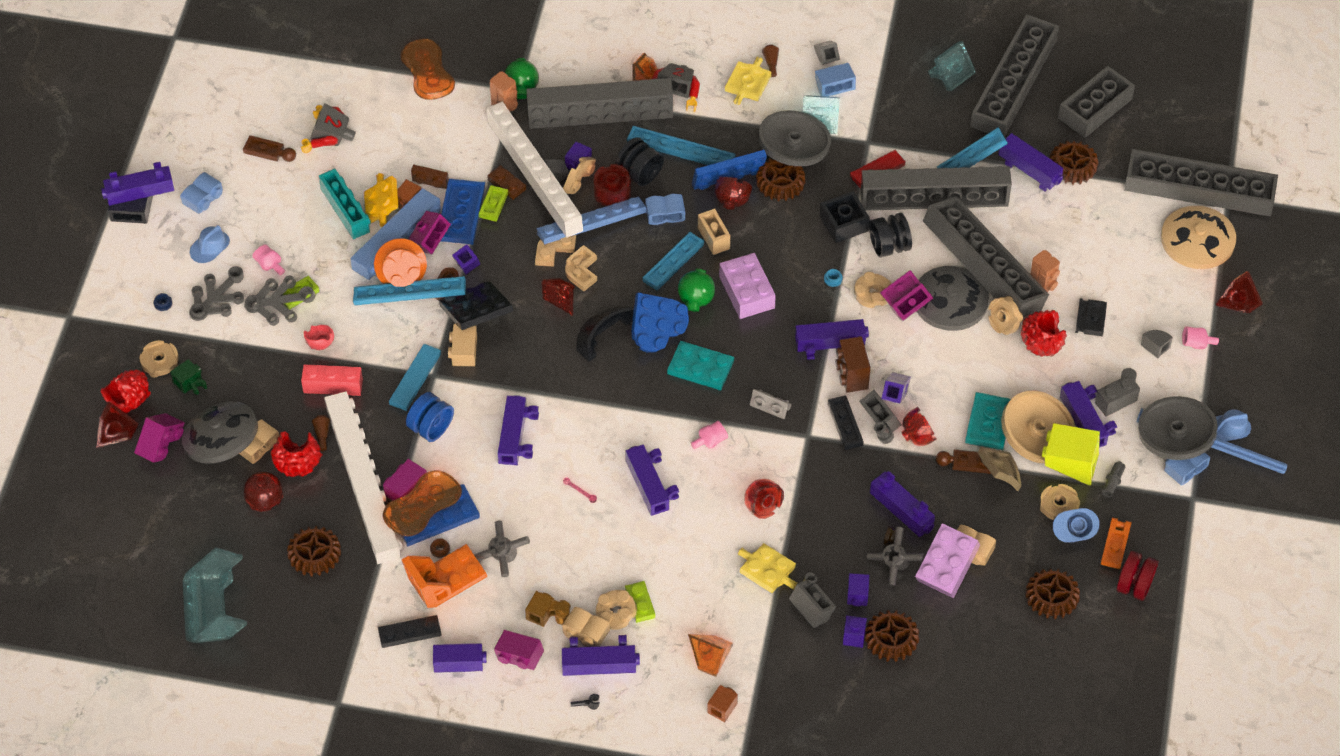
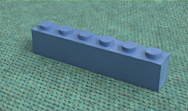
[350,188,441,280]

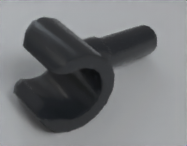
[571,694,600,710]

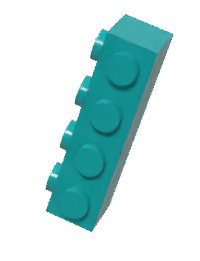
[319,169,371,240]

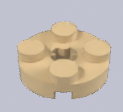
[854,272,891,308]
[988,296,1023,335]
[140,340,179,378]
[1040,484,1080,520]
[596,590,637,630]

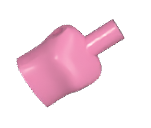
[253,245,285,275]
[1182,326,1219,349]
[691,421,728,449]

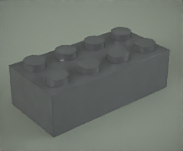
[1058,66,1135,138]

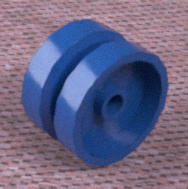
[406,392,454,442]

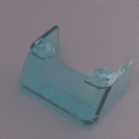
[183,547,247,643]

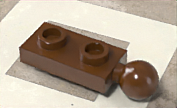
[243,135,296,162]
[936,449,991,474]

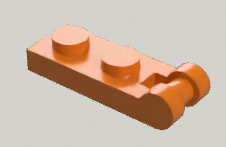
[1101,517,1132,569]

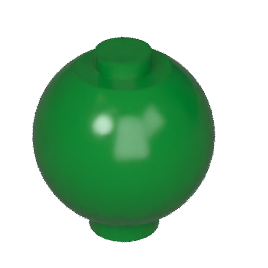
[504,58,539,99]
[678,268,715,312]

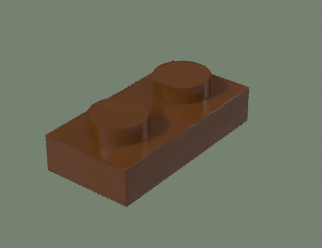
[411,164,449,189]
[487,165,526,200]

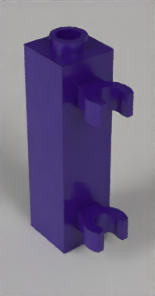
[999,133,1063,192]
[101,162,175,206]
[795,319,869,360]
[1060,381,1117,448]
[498,395,539,466]
[625,444,679,516]
[870,471,935,537]
[562,635,640,676]

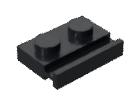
[1075,298,1107,337]

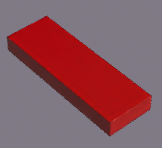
[850,150,906,189]

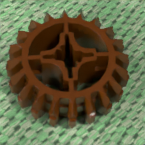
[1049,140,1098,185]
[756,158,806,202]
[287,525,341,577]
[1025,567,1080,620]
[865,609,919,662]

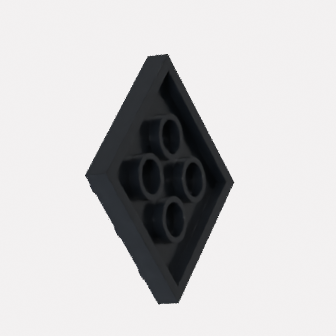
[439,281,513,330]

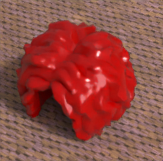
[1021,310,1067,357]
[100,370,151,413]
[271,431,323,477]

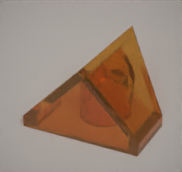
[632,53,658,81]
[688,634,733,677]

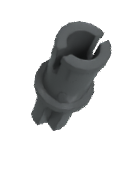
[1101,461,1126,498]

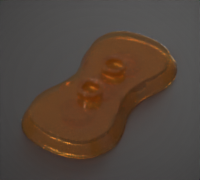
[401,39,455,100]
[383,470,462,537]

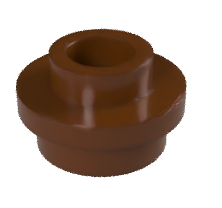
[430,538,450,558]

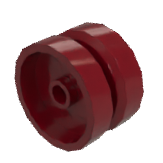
[1116,550,1159,601]

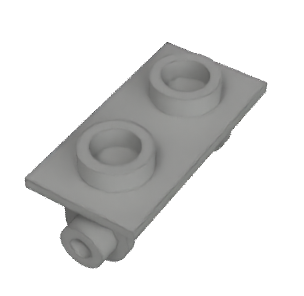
[750,389,791,419]

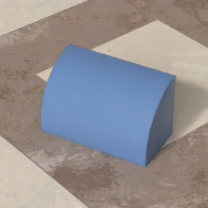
[815,63,856,98]

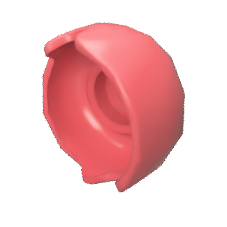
[304,324,334,351]

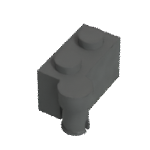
[1095,368,1140,417]
[859,390,902,444]
[789,572,836,628]

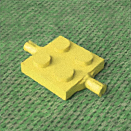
[725,57,771,105]
[738,543,798,593]

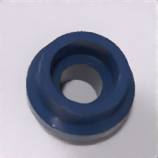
[153,293,173,311]

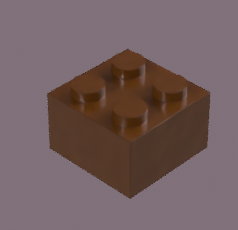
[835,336,871,393]

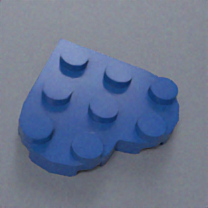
[632,293,689,353]

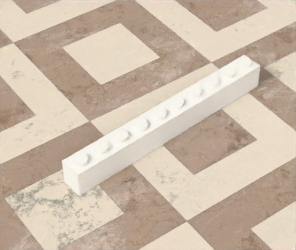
[486,101,583,238]
[324,391,402,564]

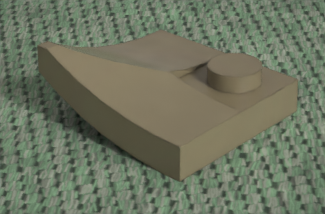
[977,447,1021,491]

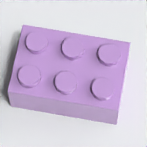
[719,253,775,319]
[915,523,980,598]

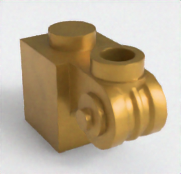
[525,591,571,627]

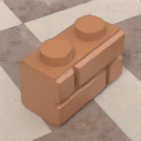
[490,71,518,112]
[1030,250,1060,292]

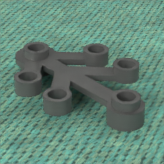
[189,266,244,321]
[244,275,316,326]

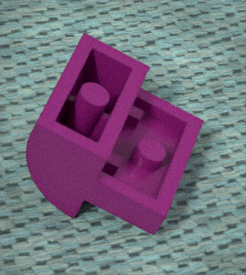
[880,270,933,322]

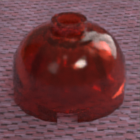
[715,177,752,210]
[901,407,937,446]
[244,471,283,512]
[744,479,784,519]

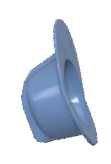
[189,225,230,263]
[1216,409,1251,442]
[1053,508,1099,542]

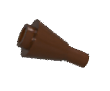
[762,45,779,77]
[311,415,331,451]

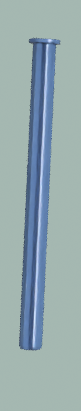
[1136,408,1287,474]

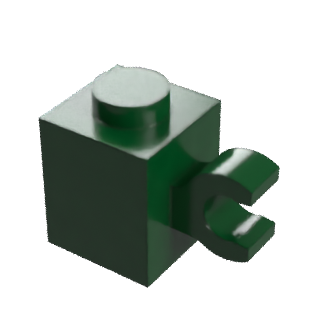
[170,359,207,395]

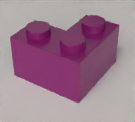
[134,413,185,463]

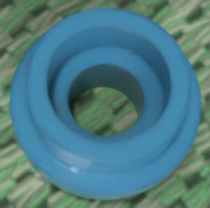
[824,269,843,287]

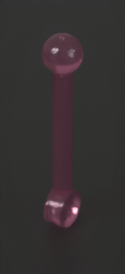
[563,478,597,503]

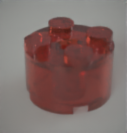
[594,164,631,206]

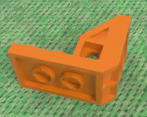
[401,544,487,608]

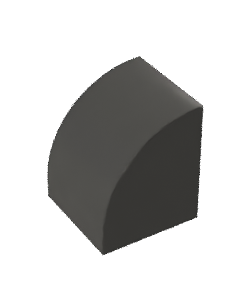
[814,41,840,64]
[544,159,569,182]
[1141,330,1173,358]

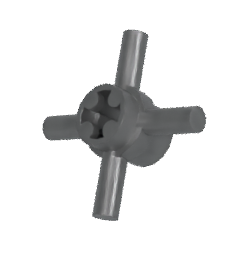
[474,520,530,577]
[867,527,925,587]

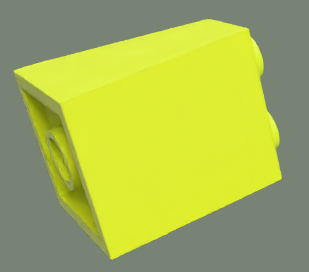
[1042,423,1100,485]

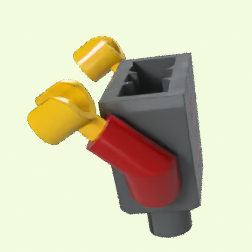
[651,63,700,112]
[300,103,356,153]

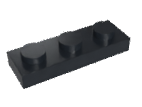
[827,395,864,450]
[378,615,442,648]

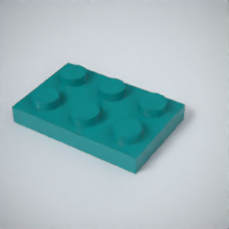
[667,341,734,390]
[965,392,1011,451]

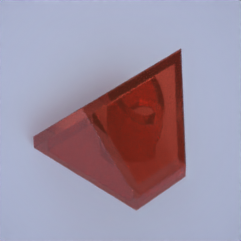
[1216,271,1263,313]
[542,278,575,316]
[96,401,139,448]

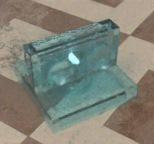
[928,41,976,91]
[803,95,840,134]

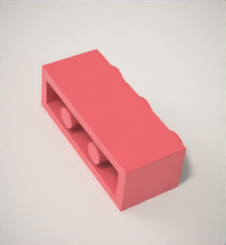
[301,365,363,396]

